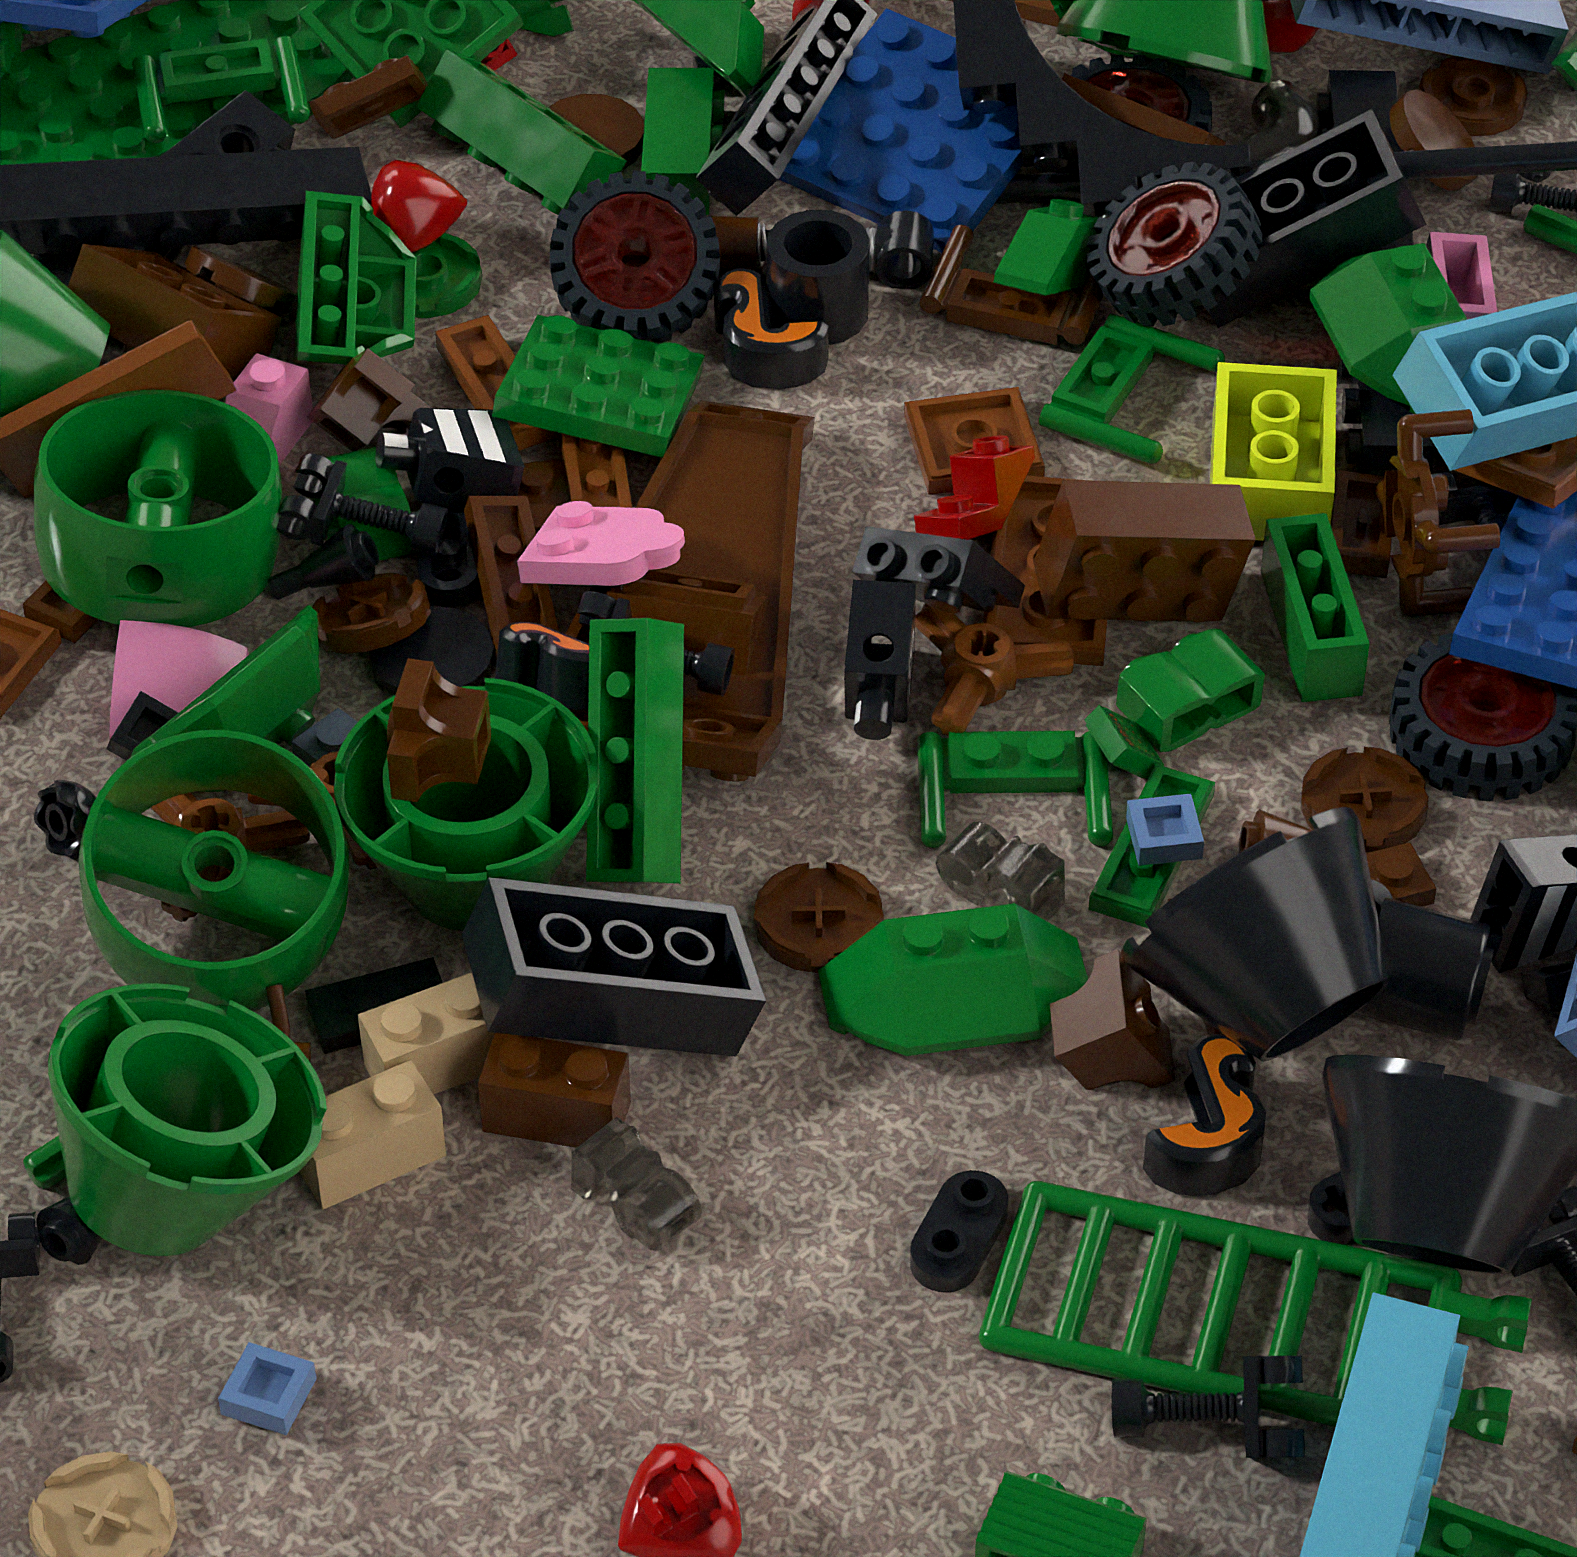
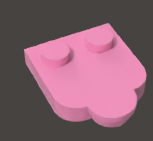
[517,501,685,586]

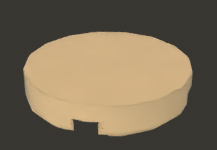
[28,1451,178,1557]

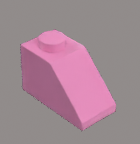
[224,353,313,466]

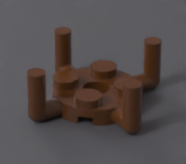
[1375,409,1500,617]

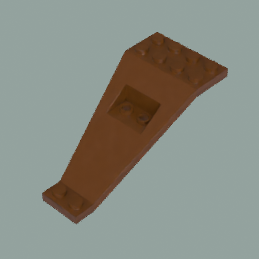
[565,400,815,782]

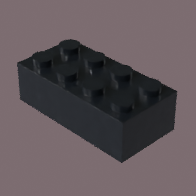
[1170,109,1427,328]
[462,877,766,1057]

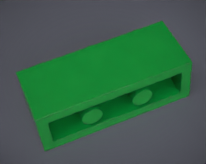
[641,67,725,215]
[1261,513,1370,702]

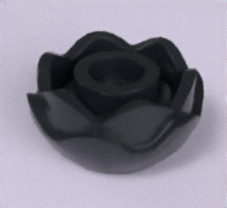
[34,780,96,859]

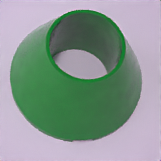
[1056,0,1272,84]
[0,229,111,418]
[334,678,599,931]
[48,983,327,1256]

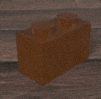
[478,1033,631,1155]

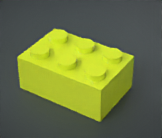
[1210,362,1337,541]

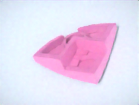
[109,620,249,739]

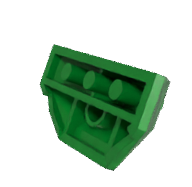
[632,0,765,97]
[294,191,417,365]
[1309,243,1467,414]
[131,604,320,792]
[818,903,1088,1056]

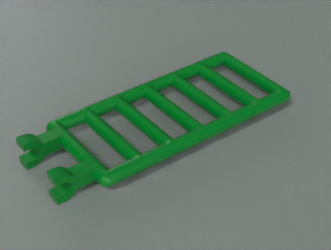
[978,1181,1532,1445]

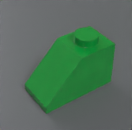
[993,199,1099,296]

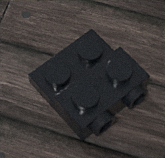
[852,526,1025,613]

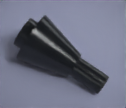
[268,524,379,600]
[36,1196,102,1265]

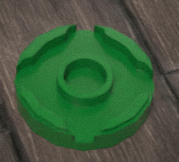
[412,233,483,318]

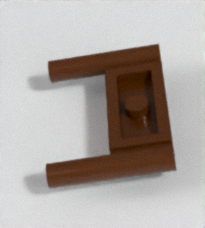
[919,225,1104,345]

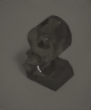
[936,821,1065,921]
[571,1116,702,1251]

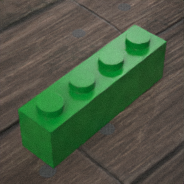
[416,49,627,215]
[586,618,684,884]

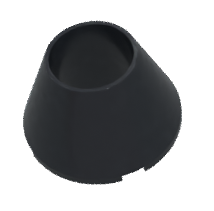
[1121,807,1389,1062]
[1322,1055,1577,1274]

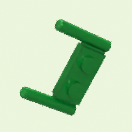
[132,36,310,143]
[1039,313,1225,464]
[917,731,1114,848]

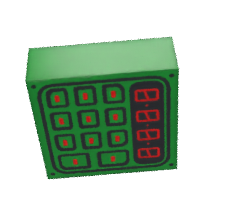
[1084,705,1164,779]

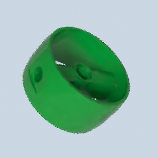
[34,390,282,627]
[79,730,349,1011]

